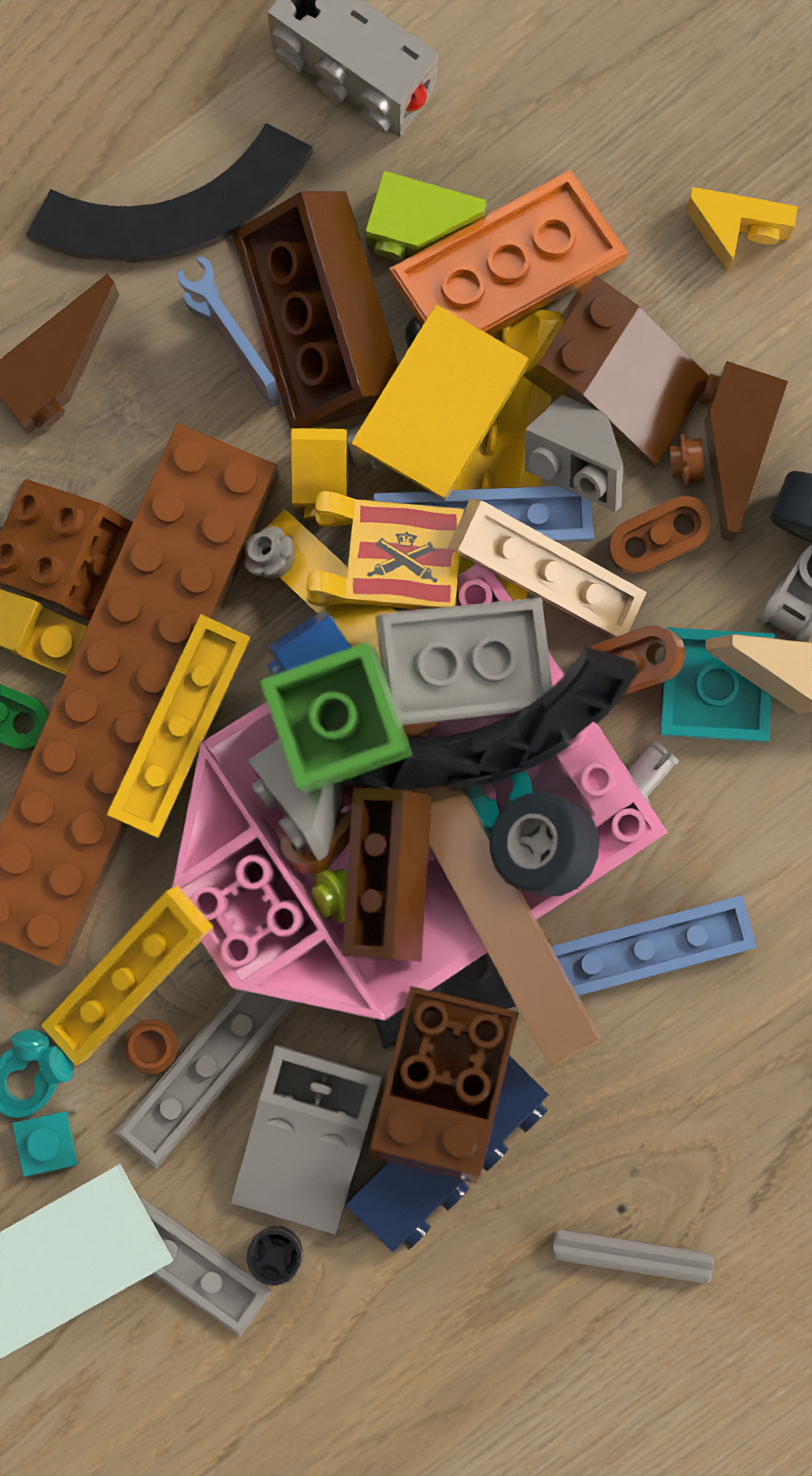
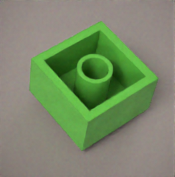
[260,642,413,793]

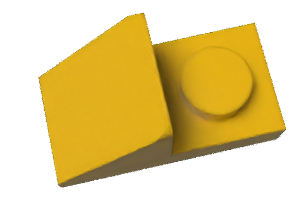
[685,187,798,271]
[0,589,88,677]

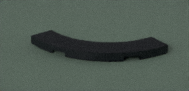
[26,123,313,263]
[344,646,639,792]

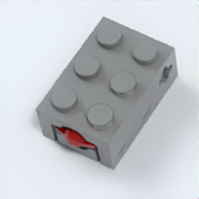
[268,0,438,137]

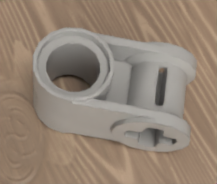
[756,545,812,642]

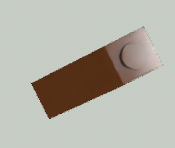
[0,274,119,434]
[700,361,788,541]

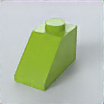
[366,170,487,261]

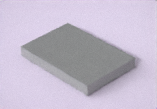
[375,598,553,726]

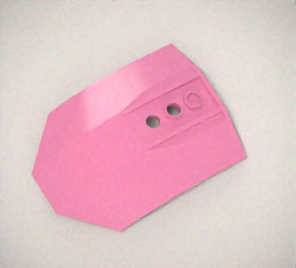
[172,564,668,1020]

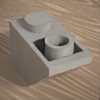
[525,394,623,512]
[248,738,345,861]

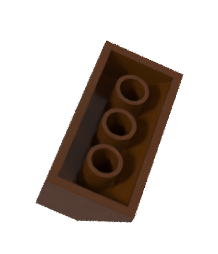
[232,191,399,429]

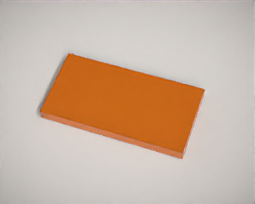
[389,169,628,335]

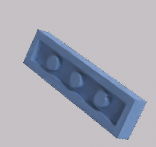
[374,486,594,543]
[551,895,757,996]

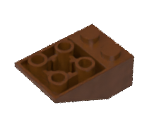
[369,986,519,1184]

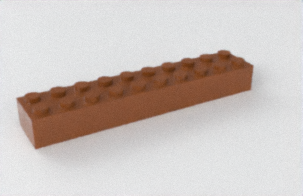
[0,423,279,967]

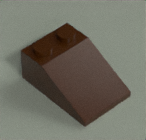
[523,275,709,467]

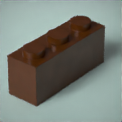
[342,788,432,962]

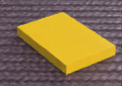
[351,304,530,501]

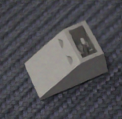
[231,1045,382,1235]

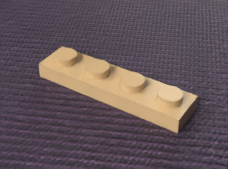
[448,498,647,638]

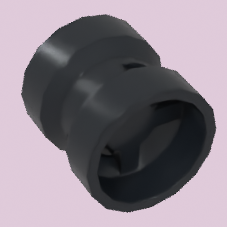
[246,1225,303,1286]

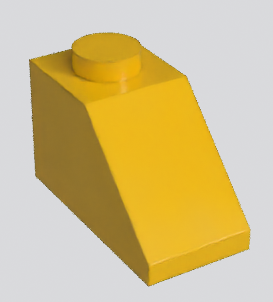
[291,428,349,521]

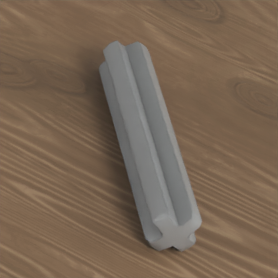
[551,1229,714,1284]

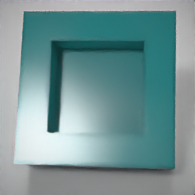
[12,1111,79,1177]

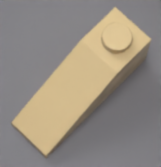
[705,634,812,715]

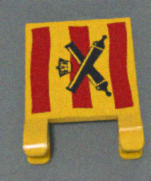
[306,491,464,610]

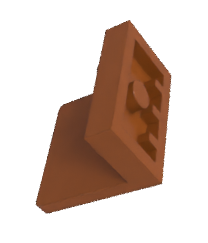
[0,479,133,621]

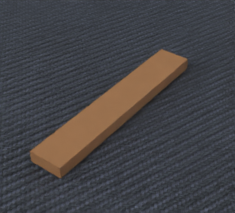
[415,786,602,1067]

